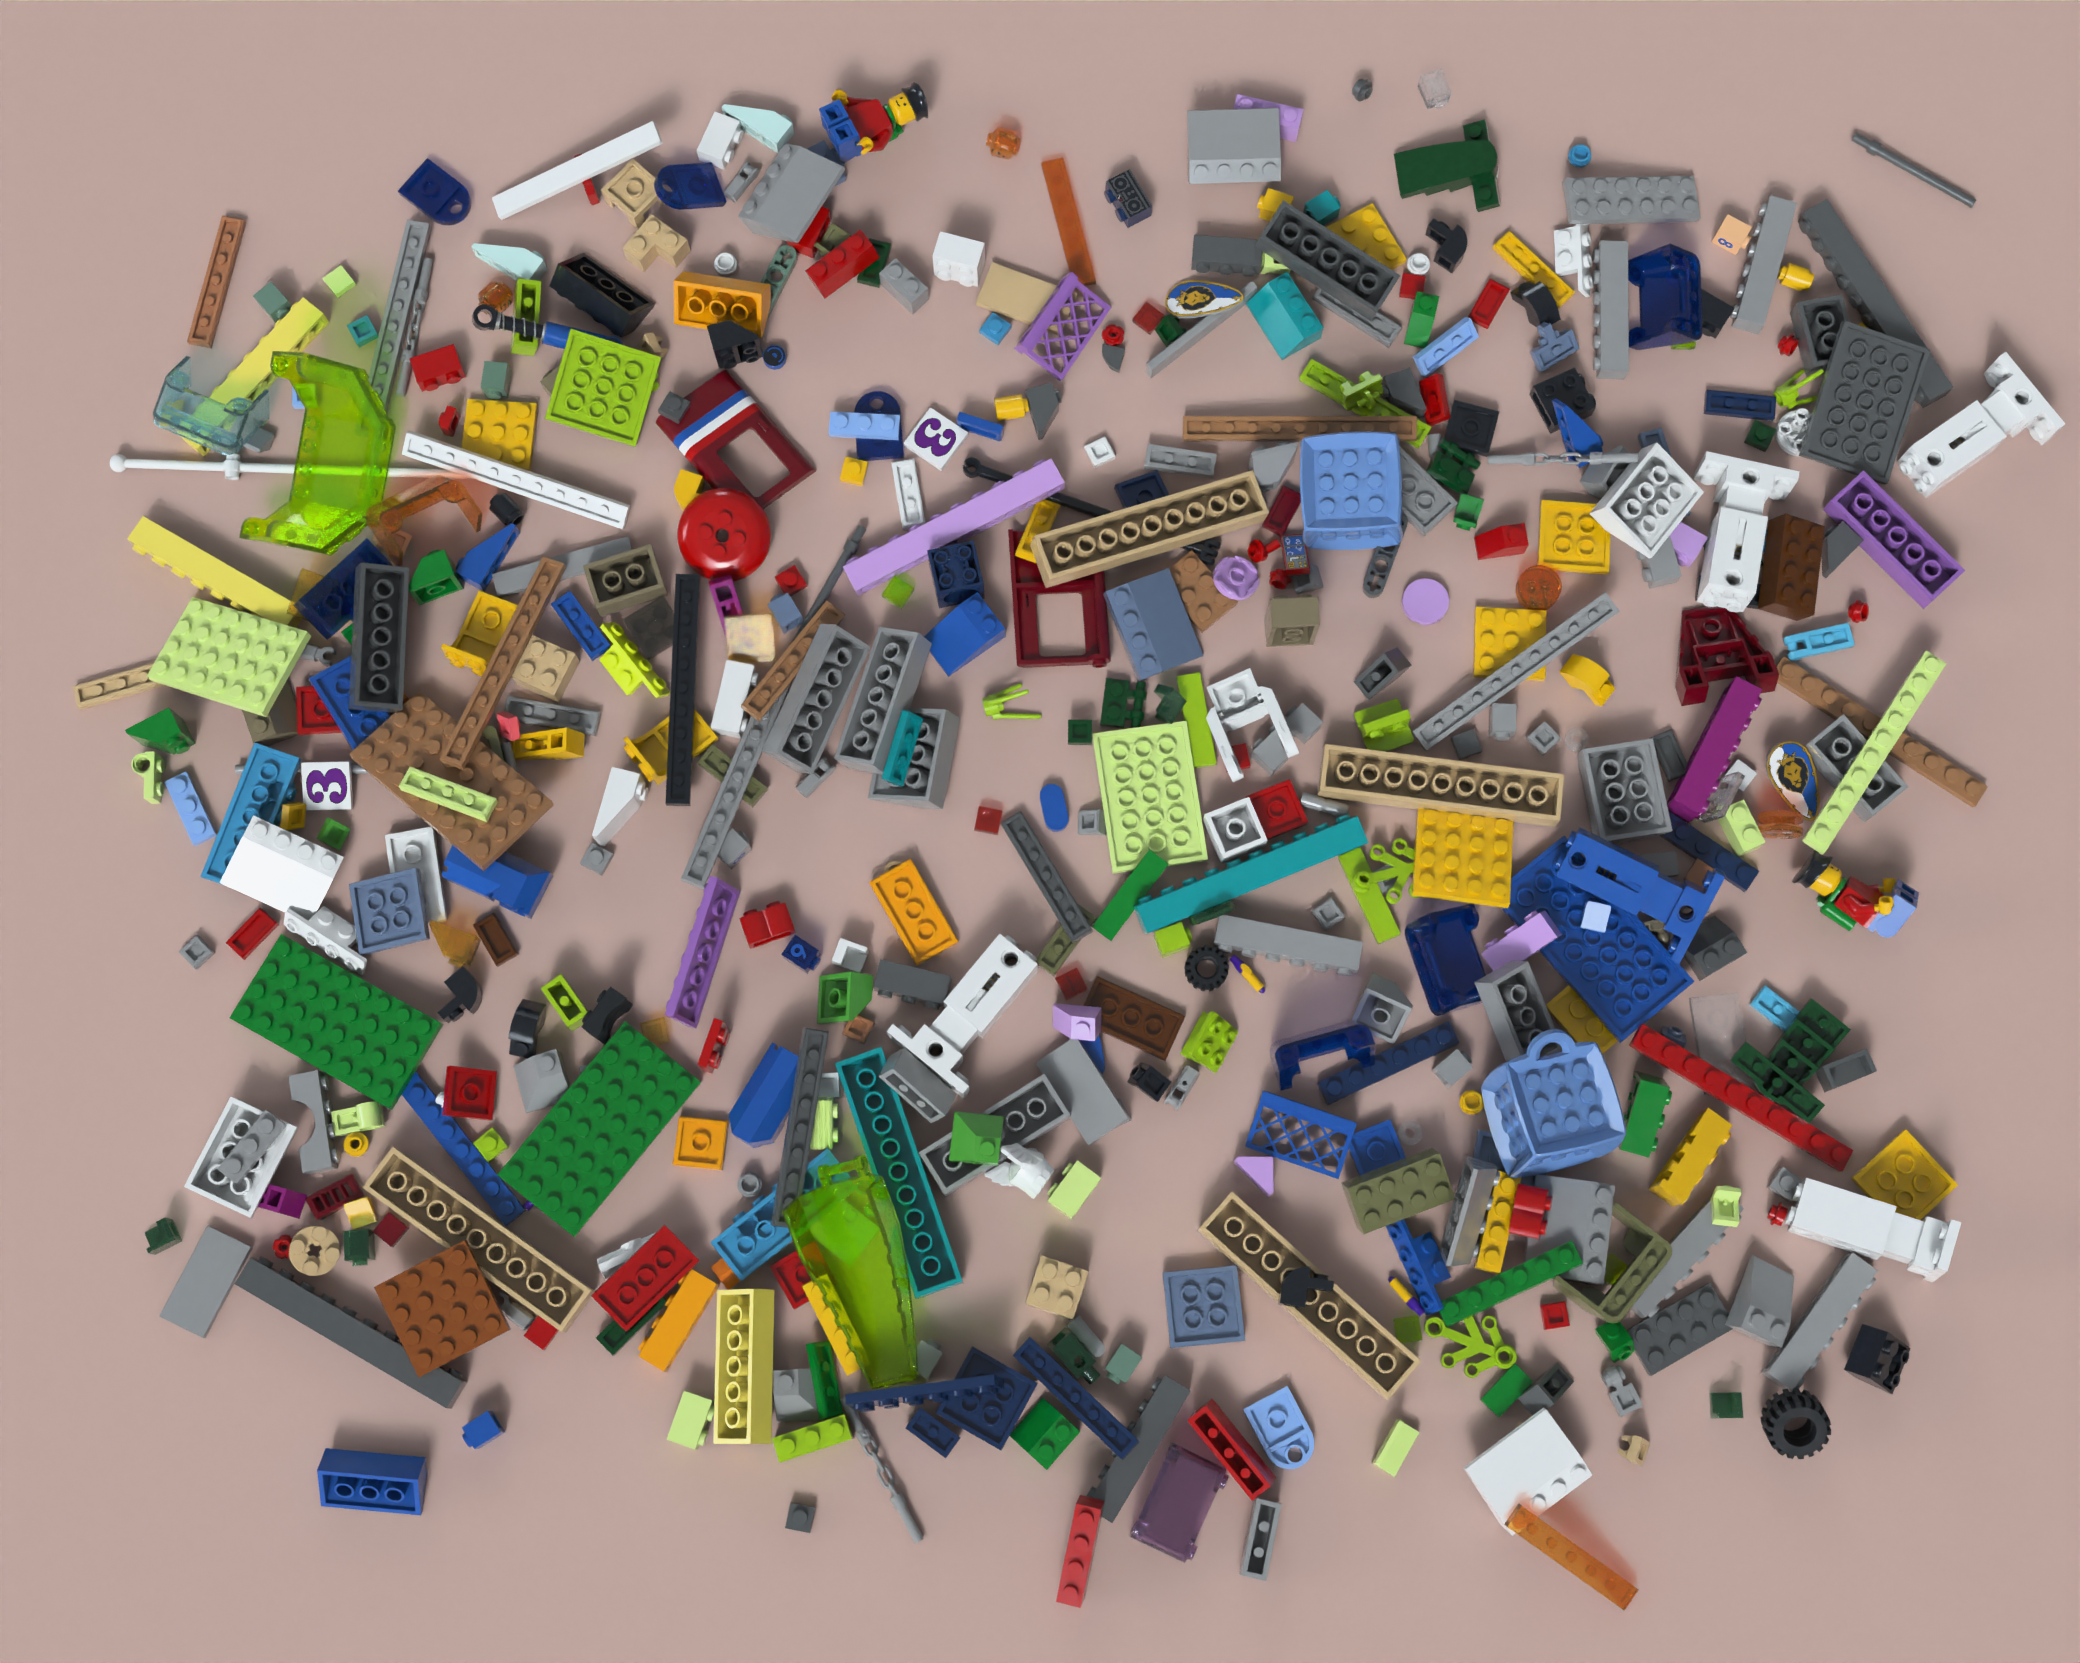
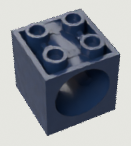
[927,540,985,609]

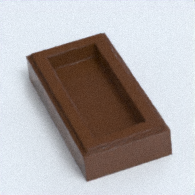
[473,913,519,967]

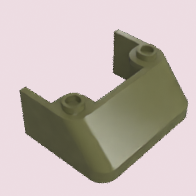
[1553,1202,1672,1323]

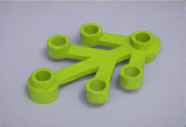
[1352,838,1420,904]
[1424,1316,1517,1378]

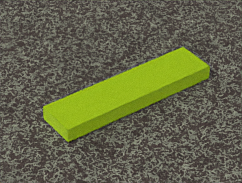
[1176,672,1217,769]
[1338,847,1401,944]

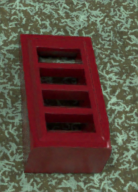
[305,1174,364,1221]

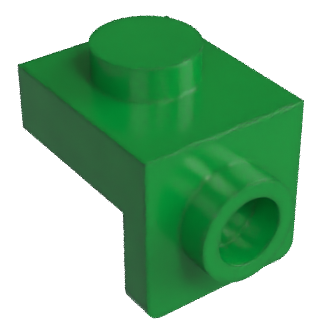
[1453,492,1484,531]
[1595,1322,1635,1363]

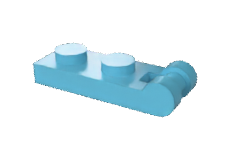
[1783,623,1855,661]

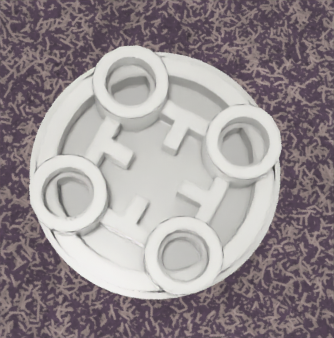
[1775,408,1812,456]

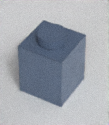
[767,593,803,634]

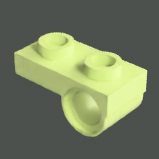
[131,751,165,804]
[331,1101,386,1137]

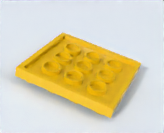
[1412,808,1514,908]

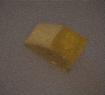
[429,920,481,968]

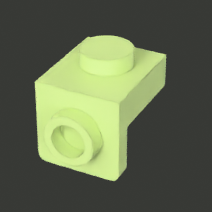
[1711,1185,1741,1227]

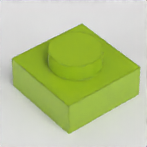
[473,1127,509,1163]

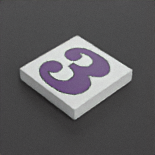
[903,407,968,471]
[301,761,353,810]

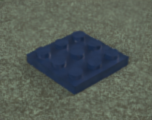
[936,1346,1038,1450]

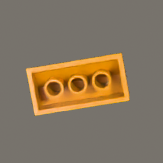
[674,271,771,338]

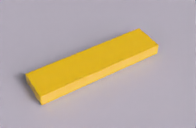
[1492,230,1575,309]

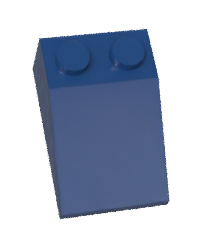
[924,592,1006,677]

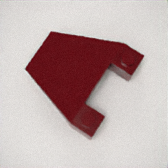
[1675,606,1779,706]

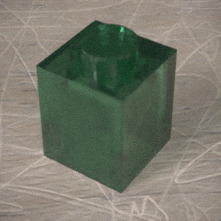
[343,1229,375,1266]

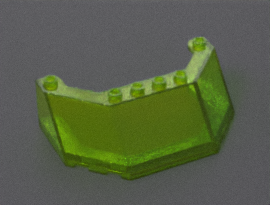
[239,351,396,556]

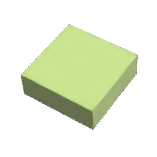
[322,265,356,298]

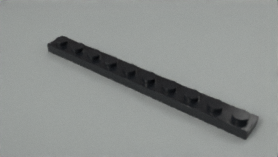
[665,574,700,806]

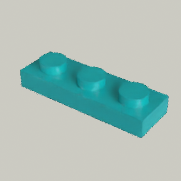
[882,710,923,787]

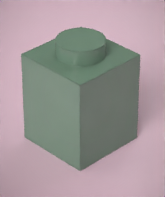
[253,282,292,323]
[481,361,512,399]
[1105,1343,1142,1385]

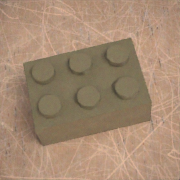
[583,544,668,617]
[1264,594,1320,647]

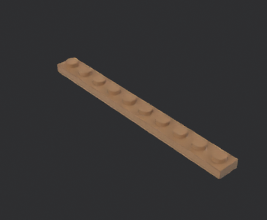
[1183,416,1417,441]
[440,556,566,770]
[1776,656,1988,808]

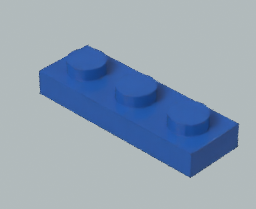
[551,591,611,661]

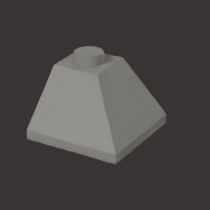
[1580,446,1630,500]
[1350,973,1413,1044]
[513,1049,570,1113]
[773,1369,827,1422]

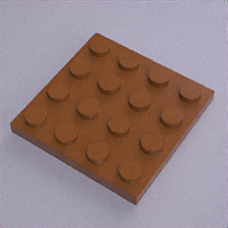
[374,1240,511,1378]

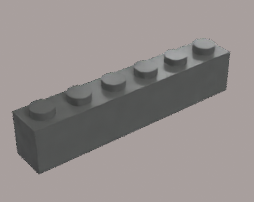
[1087,1375,1191,1523]

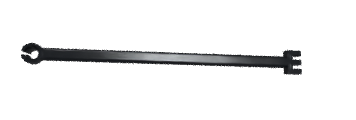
[963,457,1221,566]

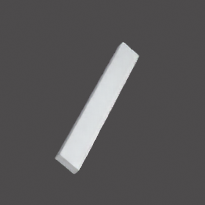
[492,121,663,220]

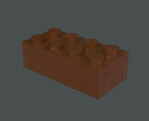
[1758,513,1825,621]

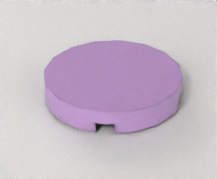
[1213,556,1259,600]
[1401,578,1449,626]

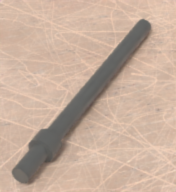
[1851,133,1976,208]
[791,525,866,643]

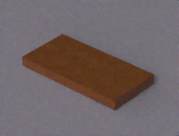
[1083,976,1185,1061]

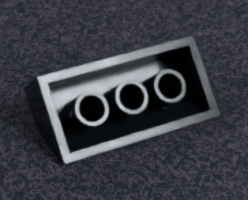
[549,253,655,338]

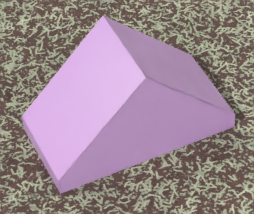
[1233,1156,1274,1197]

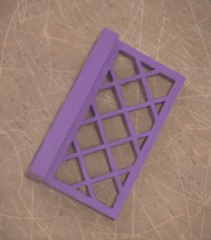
[1014,272,1112,381]

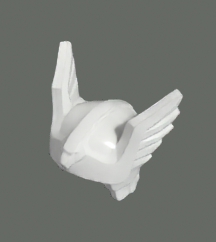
[984,1143,1054,1199]

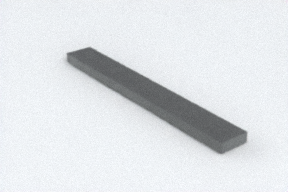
[771,1028,829,1229]

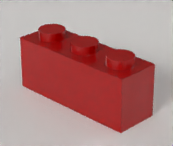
[805,230,880,299]

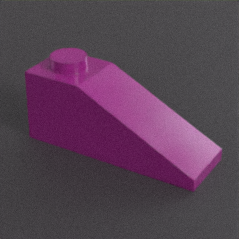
[708,575,753,652]
[258,1184,307,1219]

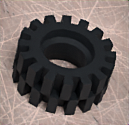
[1185,945,1229,991]

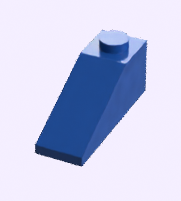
[1552,398,1603,468]
[456,523,520,592]

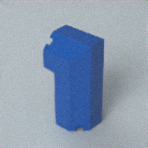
[441,845,553,919]
[729,1042,798,1148]

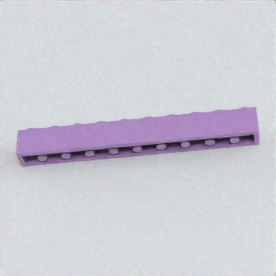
[843,458,1065,596]

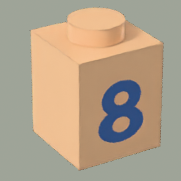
[1712,214,1752,255]

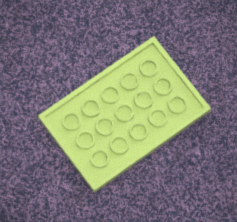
[147,597,311,717]
[1092,721,1208,874]

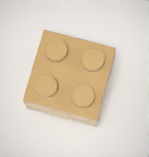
[511,635,580,703]
[1026,1255,1089,1321]

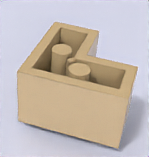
[623,214,690,272]

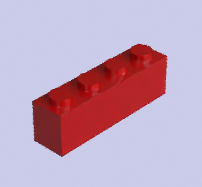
[1187,1398,1277,1501]
[1056,1495,1105,1608]

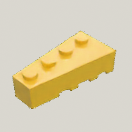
[1648,1108,1733,1207]

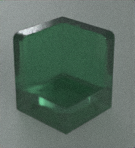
[1153,684,1187,724]
[145,1217,182,1255]
[1709,1392,1743,1419]

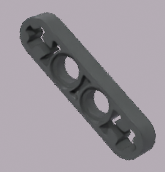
[1362,514,1408,598]

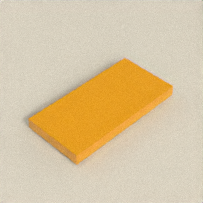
[869,858,959,966]

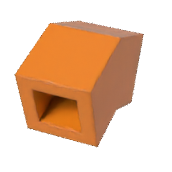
[711,1258,740,1290]

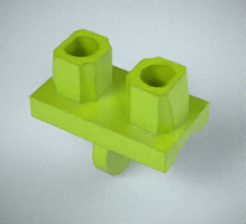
[1340,371,1384,411]

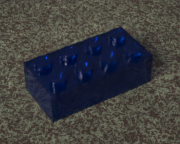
[293,538,393,640]

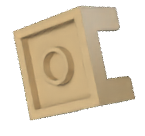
[601,159,669,230]

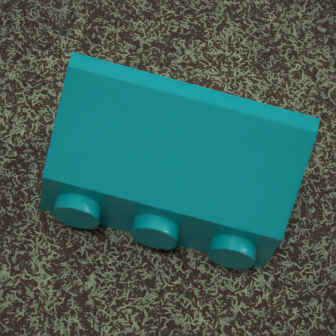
[1246,272,1324,360]

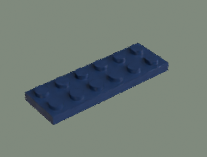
[845,1374,1004,1412]

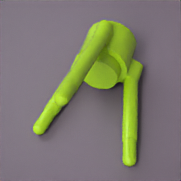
[1774,369,1824,410]
[982,683,1041,720]

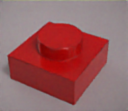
[439,406,461,437]
[775,565,808,597]
[1225,743,1251,772]

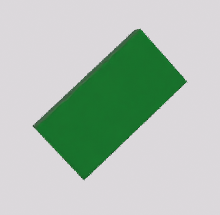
[1480,1364,1533,1418]

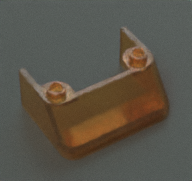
[366,475,482,567]

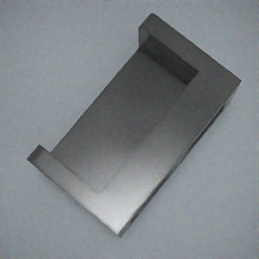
[1815,1049,1877,1093]

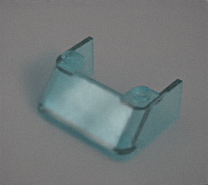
[153,356,270,455]

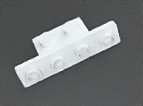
[1554,224,1593,297]
[284,906,367,975]

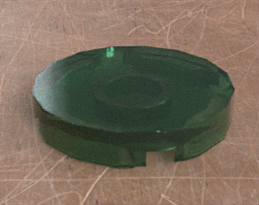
[1189,900,1236,925]

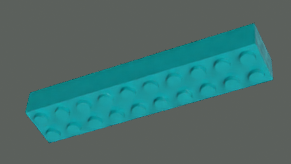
[835,1047,963,1300]

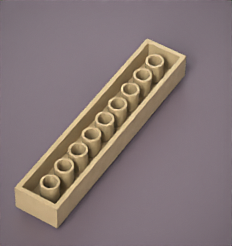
[1030,470,1269,588]
[1317,744,1565,827]
[362,1147,595,1333]
[1197,1192,1421,1400]

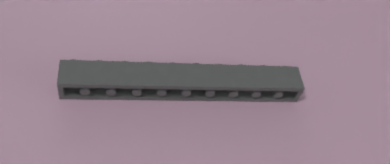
[1798,199,1953,408]
[234,1256,467,1409]

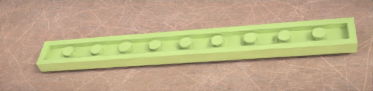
[1802,650,1947,854]

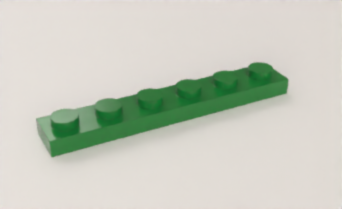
[1439,1240,1584,1327]

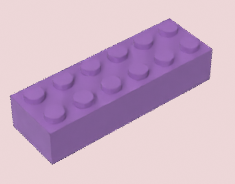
[1823,470,1965,609]

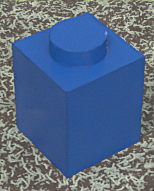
[462,1411,505,1449]

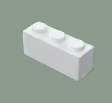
[711,660,759,739]

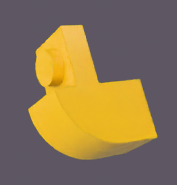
[674,469,705,511]
[1559,654,1615,707]

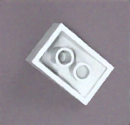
[592,767,649,847]

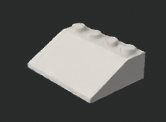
[1589,442,1704,558]
[220,815,344,920]
[184,1097,298,1218]
[1463,1407,1592,1536]

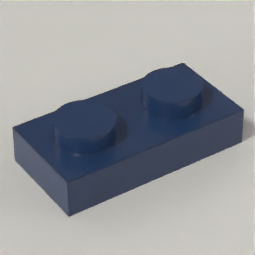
[906,1407,961,1458]

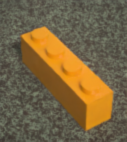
[638,1269,720,1372]

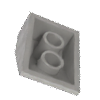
[1725,1256,1794,1348]

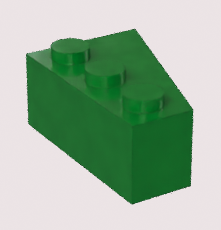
[1618,1071,1672,1158]

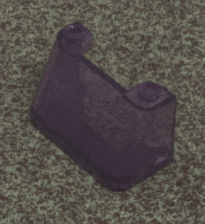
[1129,1442,1229,1563]

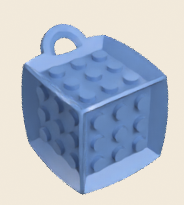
[1300,431,1403,550]
[1481,1029,1626,1178]

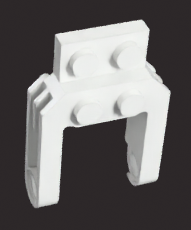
[1206,668,1299,782]

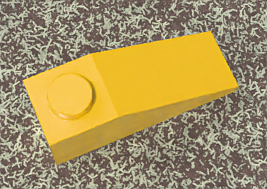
[510,727,585,760]

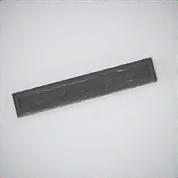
[1000,811,1093,944]

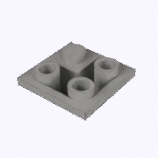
[1247,441,1298,492]

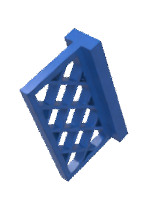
[1245,1091,1357,1179]

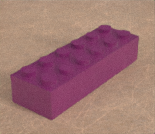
[1667,676,1762,823]

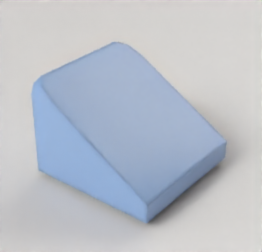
[1580,901,1611,933]

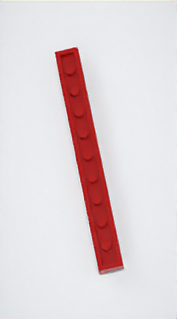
[1629,1024,1854,1172]

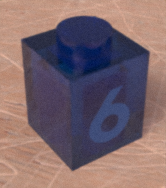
[781,935,821,974]

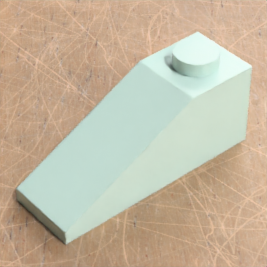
[722,104,795,153]
[471,243,547,281]

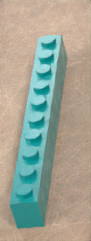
[1133,814,1368,934]

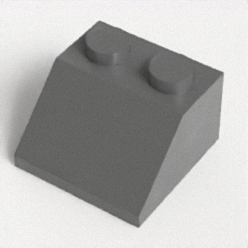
[1684,916,1747,981]

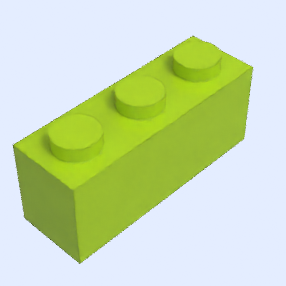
[511,278,541,356]
[772,1414,854,1463]

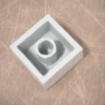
[932,231,986,287]
[1203,797,1268,864]

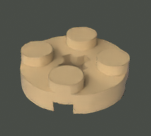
[289,1226,340,1276]

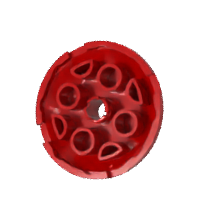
[677,488,771,582]

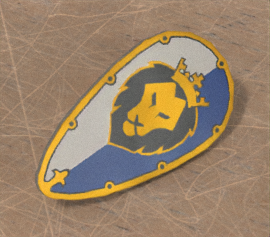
[1165,280,1245,319]
[1765,741,1820,821]

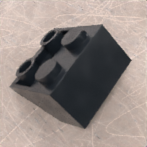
[707,320,763,369]
[1844,1324,1911,1394]

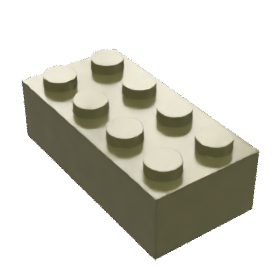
[1341,1148,1456,1234]

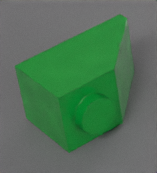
[1404,291,1440,349]

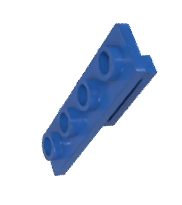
[1386,1219,1451,1315]

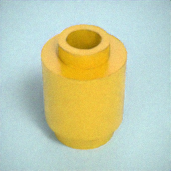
[1777,262,1814,291]

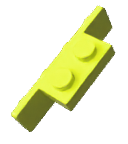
[599,622,670,698]

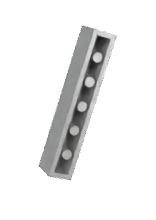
[1730,195,1797,335]
[1592,240,1629,380]
[1213,914,1363,976]
[1631,1193,1744,1318]
[1761,1252,1877,1391]

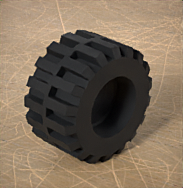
[1760,1388,1831,1459]

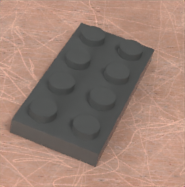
[1626,1283,1733,1376]

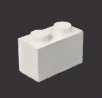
[697,112,743,170]

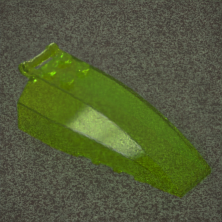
[782,1155,918,1389]

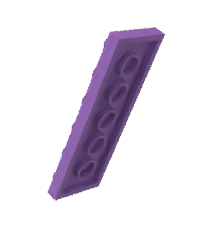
[665,876,740,1029]

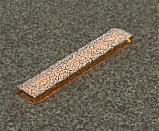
[1041,157,1096,289]
[1504,1503,1639,1611]

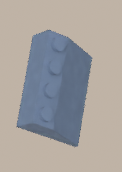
[1103,568,1204,681]

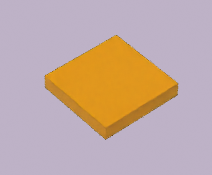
[673,1116,728,1170]

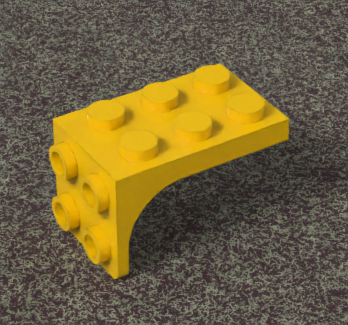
[441,590,518,677]
[623,710,719,785]

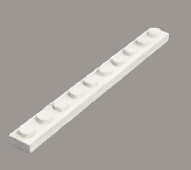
[402,431,630,529]

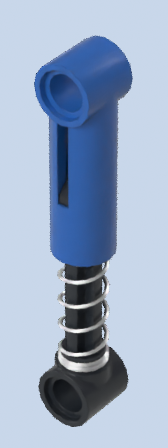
[472,304,623,349]

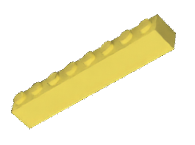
[177,297,329,457]
[127,516,306,628]

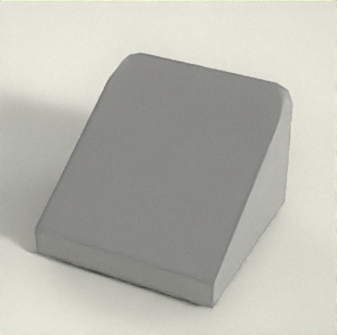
[239,426,274,453]
[1291,564,1323,594]
[1078,809,1107,836]

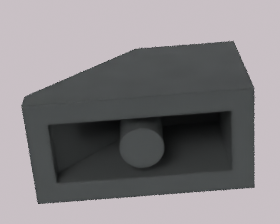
[1381,368,1427,418]
[1025,382,1062,440]
[1821,521,1863,578]
[1354,647,1412,700]
[1518,1362,1574,1416]

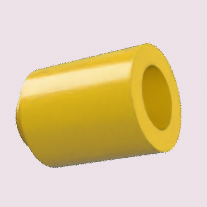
[994,394,1029,421]

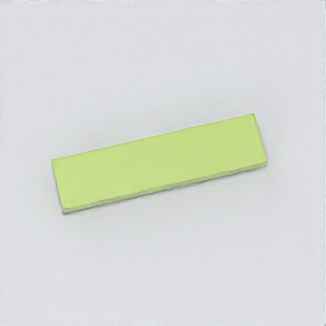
[399,766,498,822]

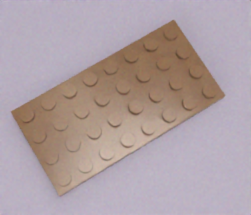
[349,690,554,871]

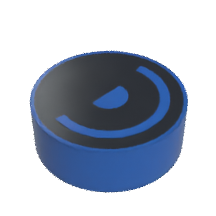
[763,345,787,370]

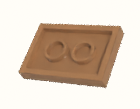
[1169,550,1238,633]

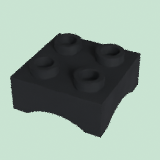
[582,987,633,1044]

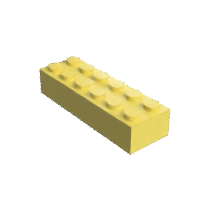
[713,1289,774,1444]

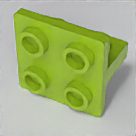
[1354,698,1414,752]
[1180,1011,1238,1073]

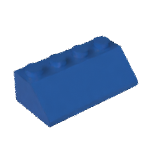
[317,1448,427,1515]

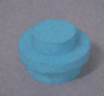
[1568,145,1591,167]

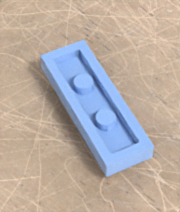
[1413,317,1479,377]
[829,411,900,440]
[164,772,217,846]

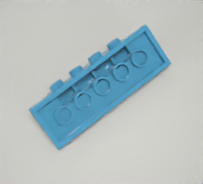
[200,743,302,886]
[710,1148,858,1282]

